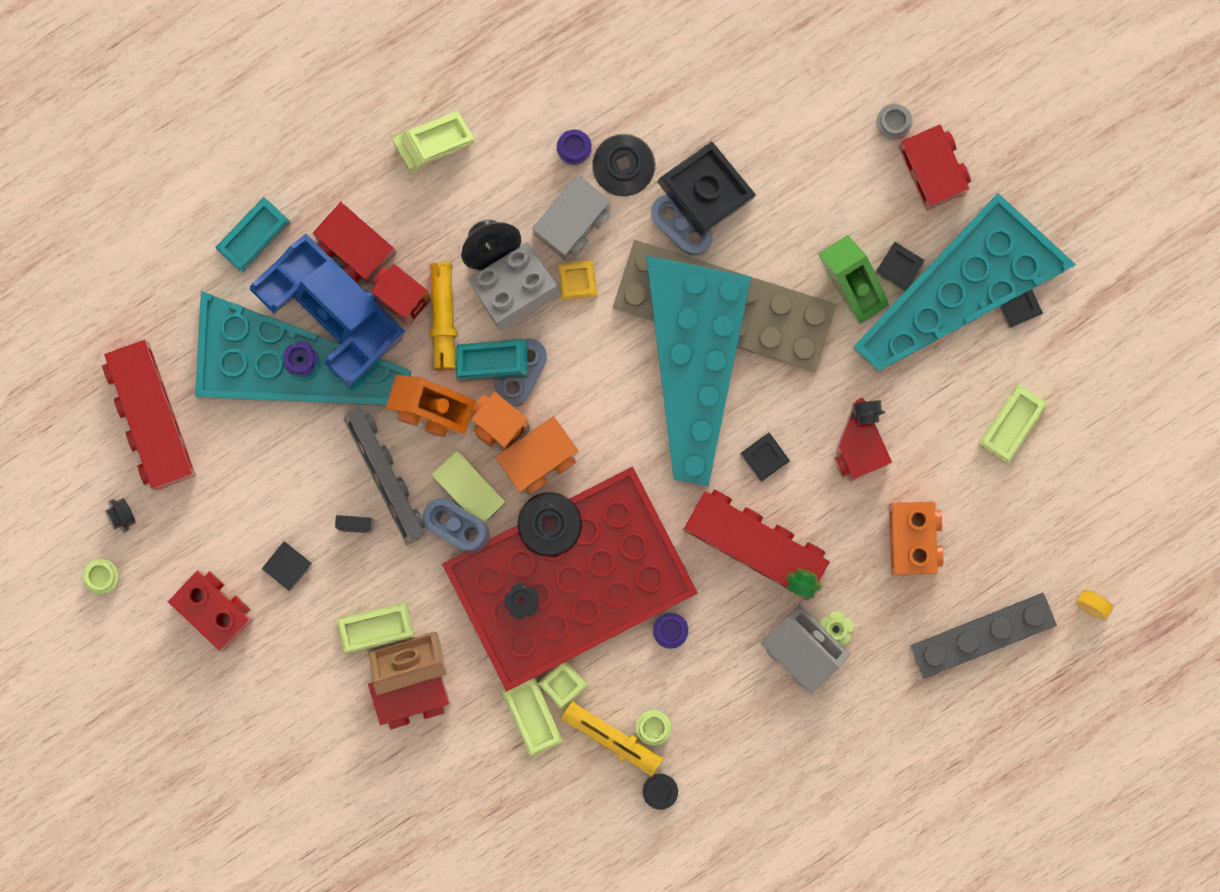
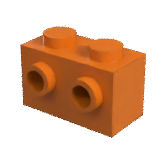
[386,375,476,437]
[471,391,529,450]
[495,416,579,495]
[889,502,944,576]

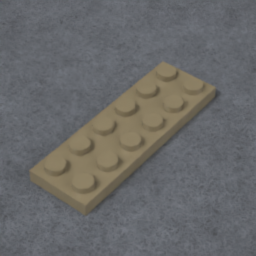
[613,240,837,373]

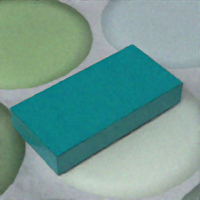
[215,197,290,273]
[456,339,528,382]

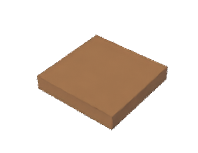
[368,632,447,695]

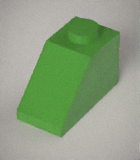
[818,235,890,323]

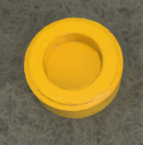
[1076,590,1113,620]

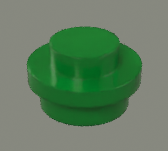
[786,569,822,598]

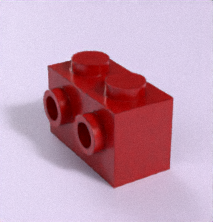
[167,570,253,651]

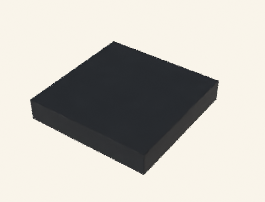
[657,141,756,237]

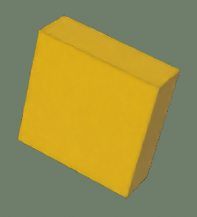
[558,260,597,301]

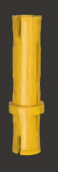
[429,262,458,371]
[560,701,663,777]

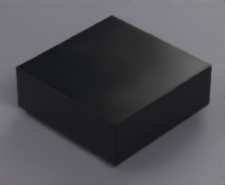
[875,242,925,291]
[1000,289,1043,329]
[740,432,790,482]
[335,515,374,533]
[262,541,313,591]

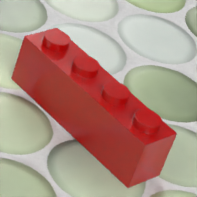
[102,340,196,491]
[683,489,830,600]

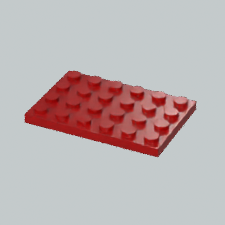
[442,466,698,691]

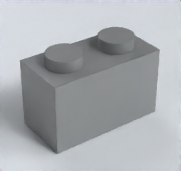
[532,174,611,260]
[761,604,850,694]

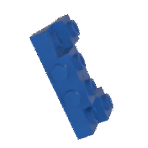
[249,233,406,388]

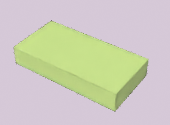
[400,111,475,167]
[978,384,1048,463]
[431,451,506,522]
[336,602,415,654]
[502,677,563,756]

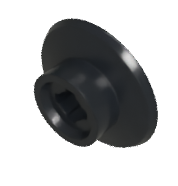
[592,134,655,196]
[461,219,521,271]
[517,492,582,556]

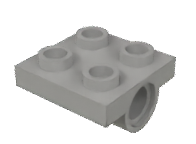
[467,242,562,331]

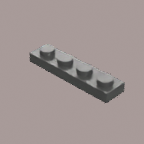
[343,407,425,546]
[910,592,1057,679]

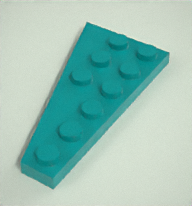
[853,193,1076,372]
[646,255,751,486]
[195,291,411,406]

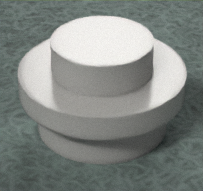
[877,104,912,140]

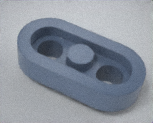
[651,195,713,256]
[495,339,547,407]
[423,498,490,553]

